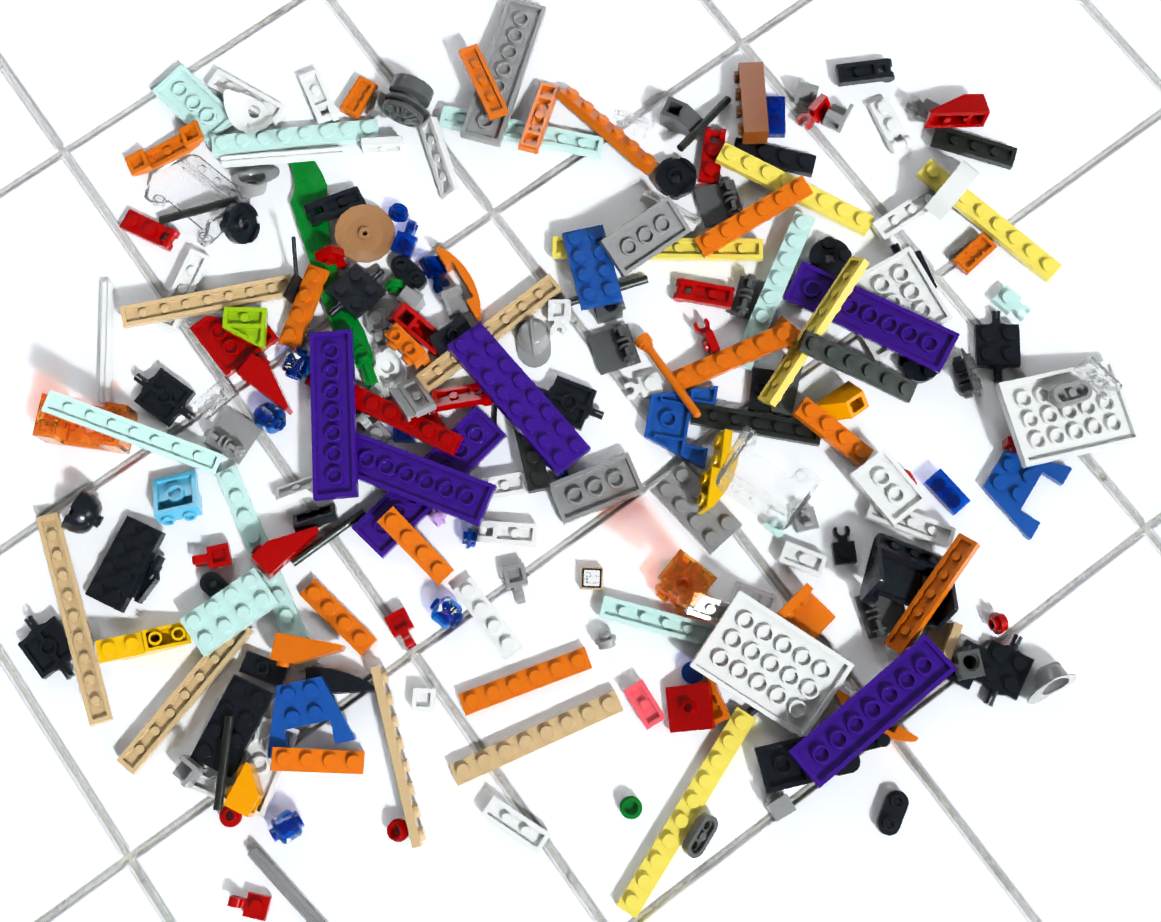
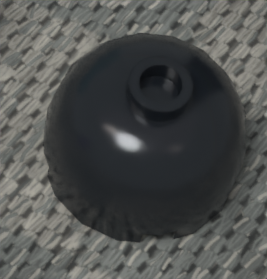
[61,489,104,534]

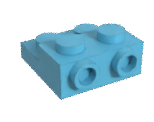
[152,470,203,526]

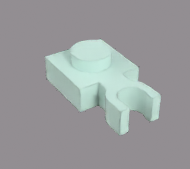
[991,284,1032,322]

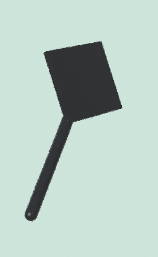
[283,236,303,304]

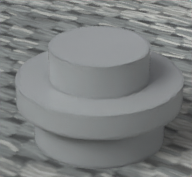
[594,631,617,650]

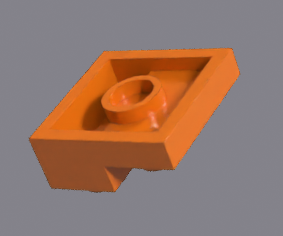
[384,322,431,369]

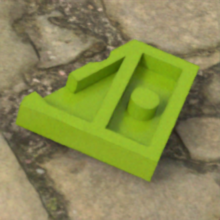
[222,307,268,350]

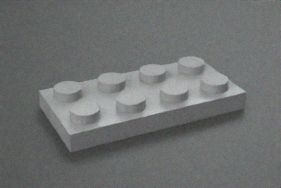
[599,195,691,278]
[550,452,645,525]
[651,461,743,555]

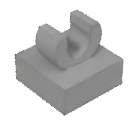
[794,81,819,107]
[366,91,387,118]
[791,506,819,533]

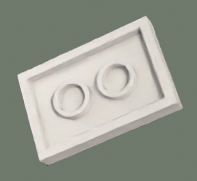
[850,448,928,527]

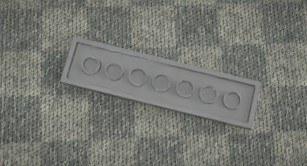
[460,0,547,148]

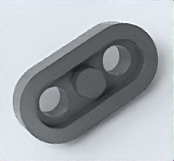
[682,812,718,858]

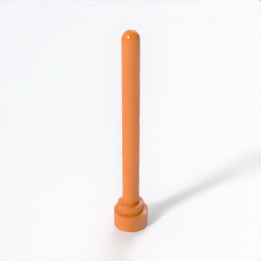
[634,332,701,418]

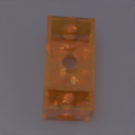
[32,393,138,455]
[654,549,718,617]

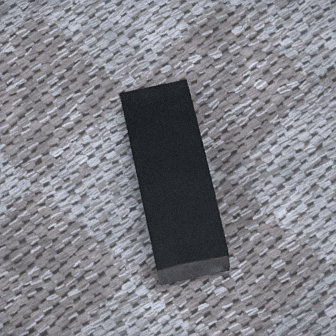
[306,667,376,694]

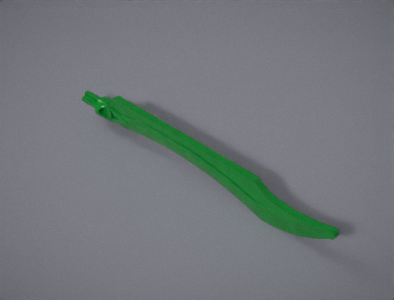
[275,128,378,386]

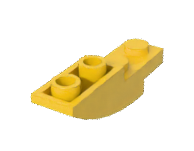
[697,429,738,515]
[95,622,192,664]

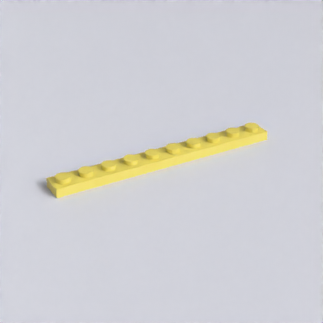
[552,236,763,262]
[616,707,756,918]

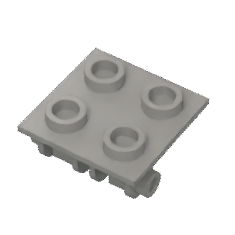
[203,407,263,465]

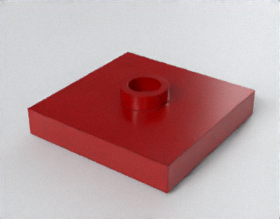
[665,683,716,733]

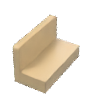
[926,622,963,661]

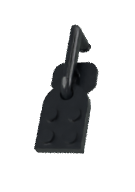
[754,733,891,794]

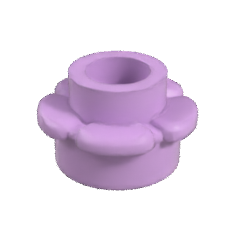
[427,509,447,528]

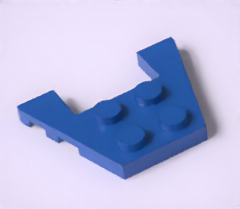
[644,386,718,469]
[981,451,1072,540]
[267,676,357,758]

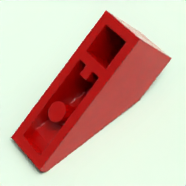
[923,94,990,128]
[386,302,444,358]
[236,353,293,415]
[251,526,319,580]

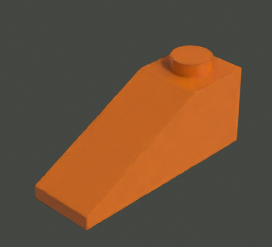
[270,632,346,668]

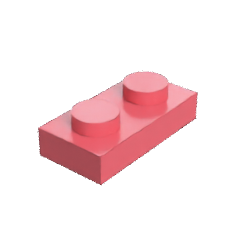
[623,679,666,730]

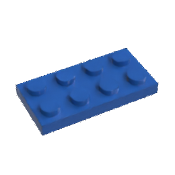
[562,224,623,311]

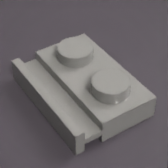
[388,376,437,422]

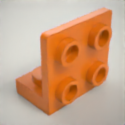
[777,583,835,639]

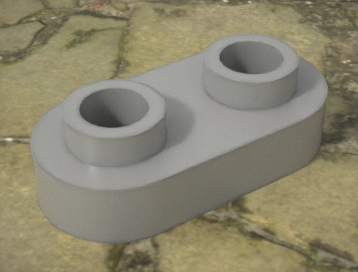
[1049,379,1092,408]

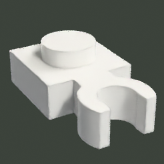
[548,299,571,337]
[624,372,664,400]

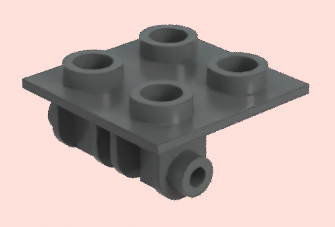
[694,176,743,228]
[730,273,771,326]
[587,322,641,376]
[952,348,983,399]
[854,595,906,639]

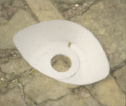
[223,89,273,133]
[369,348,407,398]

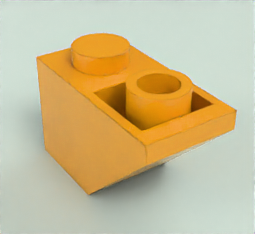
[815,381,869,420]
[223,762,264,817]

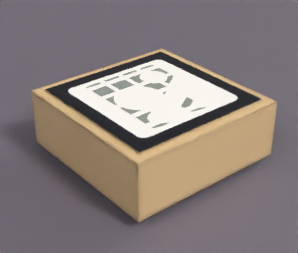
[580,567,603,590]

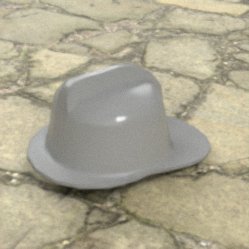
[231,164,280,199]
[516,319,551,368]
[1027,662,1077,705]

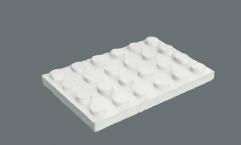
[995,359,1141,468]
[689,589,855,737]

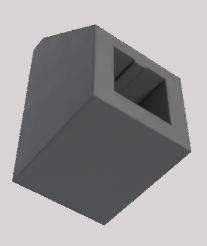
[659,96,703,140]

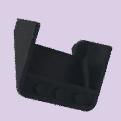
[860,533,959,631]

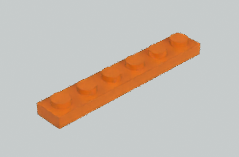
[556,87,659,175]
[693,175,813,259]
[672,321,798,391]
[883,533,980,655]
[458,647,592,716]

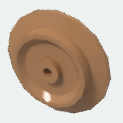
[334,204,395,263]

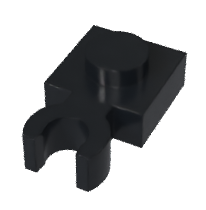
[831,526,857,566]

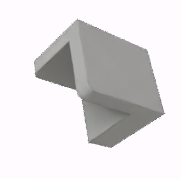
[822,103,854,133]
[440,285,469,319]
[172,755,206,788]

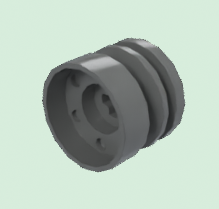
[381,73,434,128]

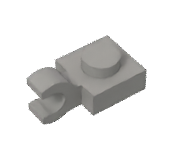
[905,94,940,123]
[364,307,390,346]
[356,412,393,443]
[502,562,529,604]

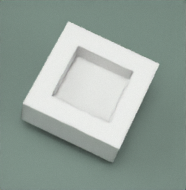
[411,688,436,712]

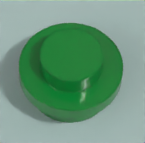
[384,279,405,296]
[619,796,642,819]

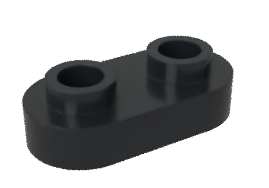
[390,255,427,291]
[200,571,229,598]
[876,790,909,836]

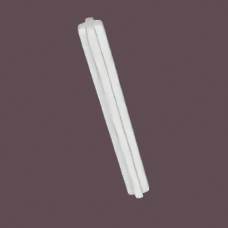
[220,146,345,168]
[98,282,114,404]

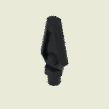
[134,555,166,604]

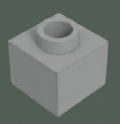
[396,286,426,313]
[765,792,797,822]

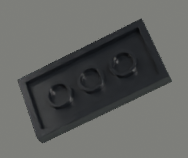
[85,515,166,613]
[190,674,275,778]

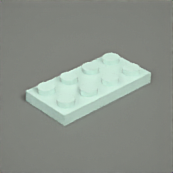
[152,64,233,146]
[179,567,280,657]

